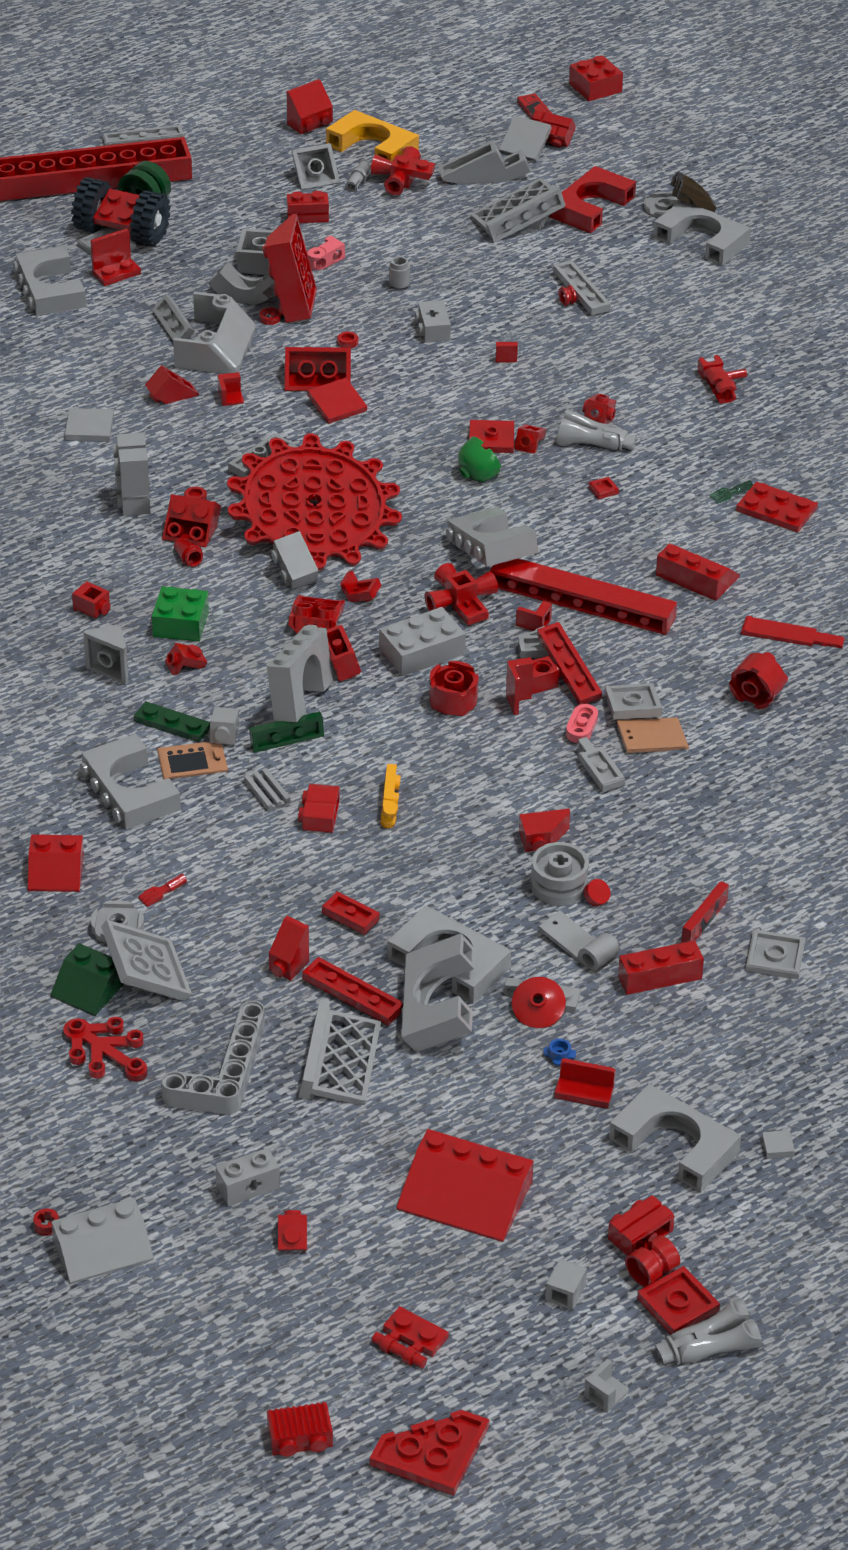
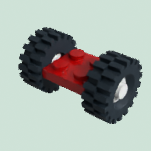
[71,177,171,246]

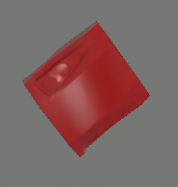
[288,595,345,633]

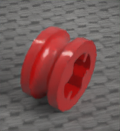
[558,285,577,306]
[33,1208,59,1236]

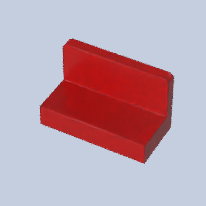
[506,657,533,715]
[554,1058,616,1109]

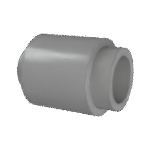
[389,256,410,288]

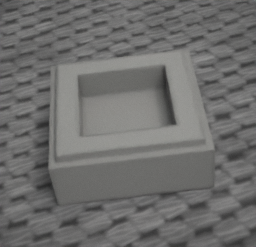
[762,1130,795,1159]

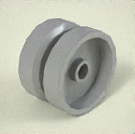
[531,842,589,906]

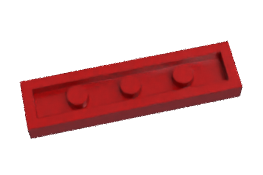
[537,622,602,705]
[302,957,404,1026]

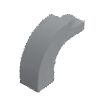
[208,262,275,305]

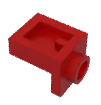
[514,424,547,454]

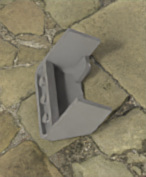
[173,291,256,374]

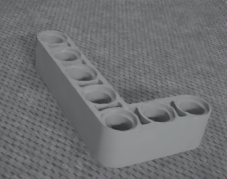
[161,1001,265,1115]

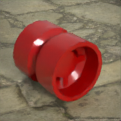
[625,1235,681,1288]

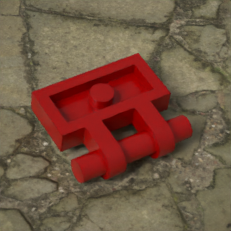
[371,1306,449,1368]

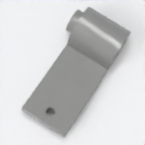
[538,910,619,972]

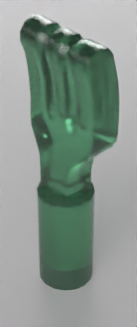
[710,480,753,504]

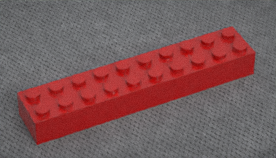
[0,137,192,201]

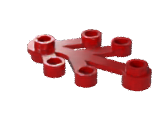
[63,1017,147,1082]

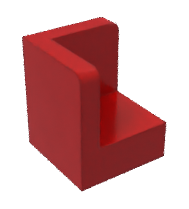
[217,372,244,406]
[516,601,552,631]

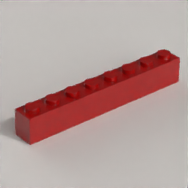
[490,558,677,635]

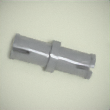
[345,159,371,192]

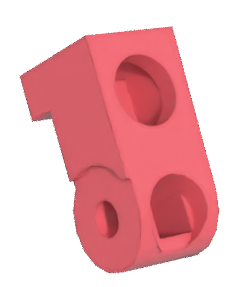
[308,235,345,270]

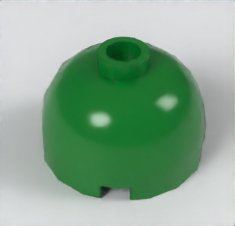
[458,436,501,482]

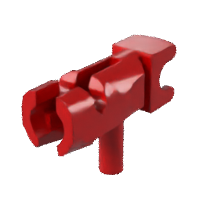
[697,355,747,404]

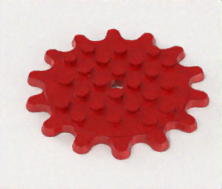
[227,433,402,571]

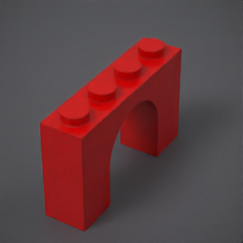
[550,166,636,233]

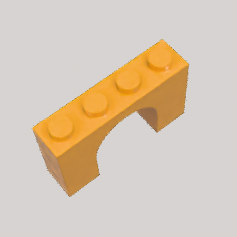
[326,110,419,162]

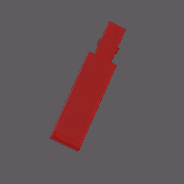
[741,615,845,649]

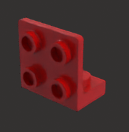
[90,228,141,286]

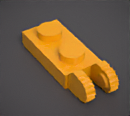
[380,764,401,829]

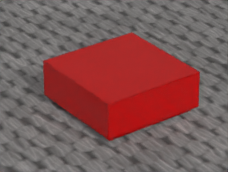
[495,342,518,363]
[588,477,619,499]

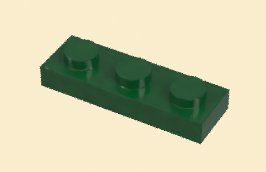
[134,701,210,743]
[249,711,324,753]

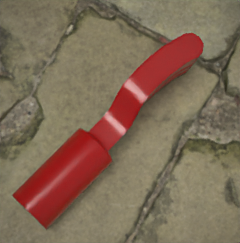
[138,874,187,907]

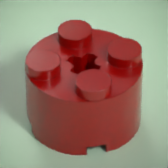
[729,652,788,710]
[429,661,479,716]

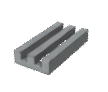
[244,768,290,812]

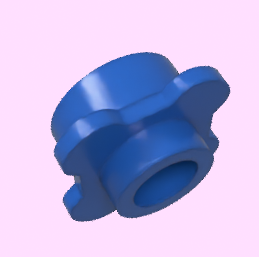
[543,1039,576,1066]

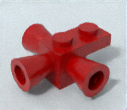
[371,146,435,195]
[424,563,498,625]

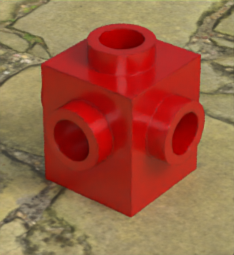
[582,394,617,424]

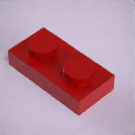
[322,891,380,935]

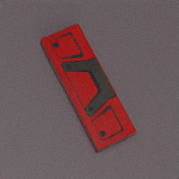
[517,93,552,119]
[681,881,729,943]

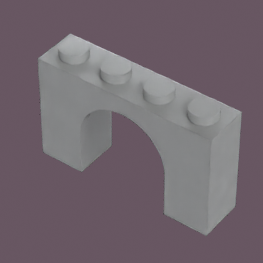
[653,201,751,266]
[13,246,86,316]
[446,507,538,567]
[267,625,333,722]
[80,734,181,830]
[387,905,511,1004]
[400,933,475,1051]
[609,1084,741,1193]

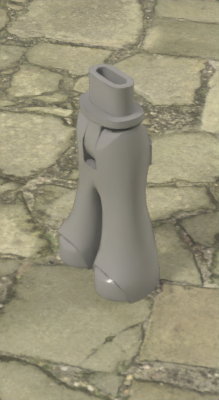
[556,409,637,451]
[654,1297,762,1365]

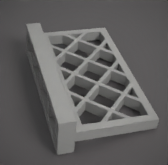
[470,178,566,243]
[298,1001,381,1105]

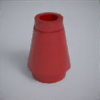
[174,539,203,567]

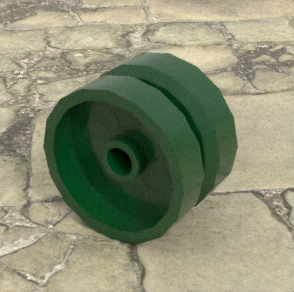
[118,161,171,197]

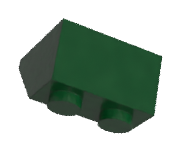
[50,943,124,1016]

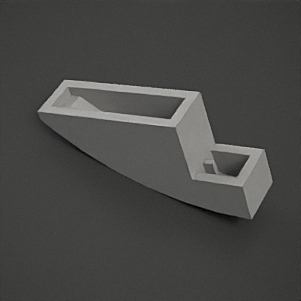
[439,140,531,184]

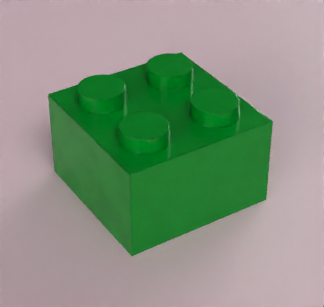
[152,586,209,642]

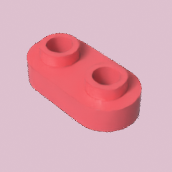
[566,704,598,743]

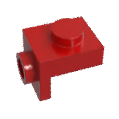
[340,571,382,602]
[165,642,208,675]
[278,1210,307,1251]

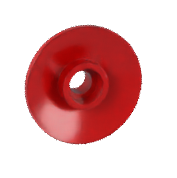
[512,977,566,1028]

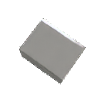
[83,625,129,685]

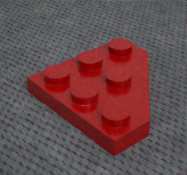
[369,1410,490,1496]

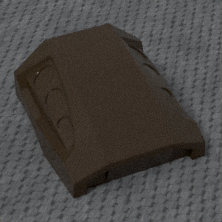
[670,171,716,212]

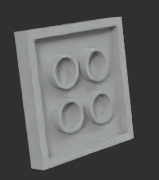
[101,920,192,1001]

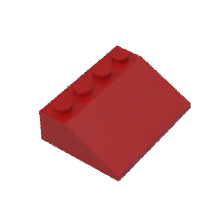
[263,213,317,323]
[396,1129,534,1242]

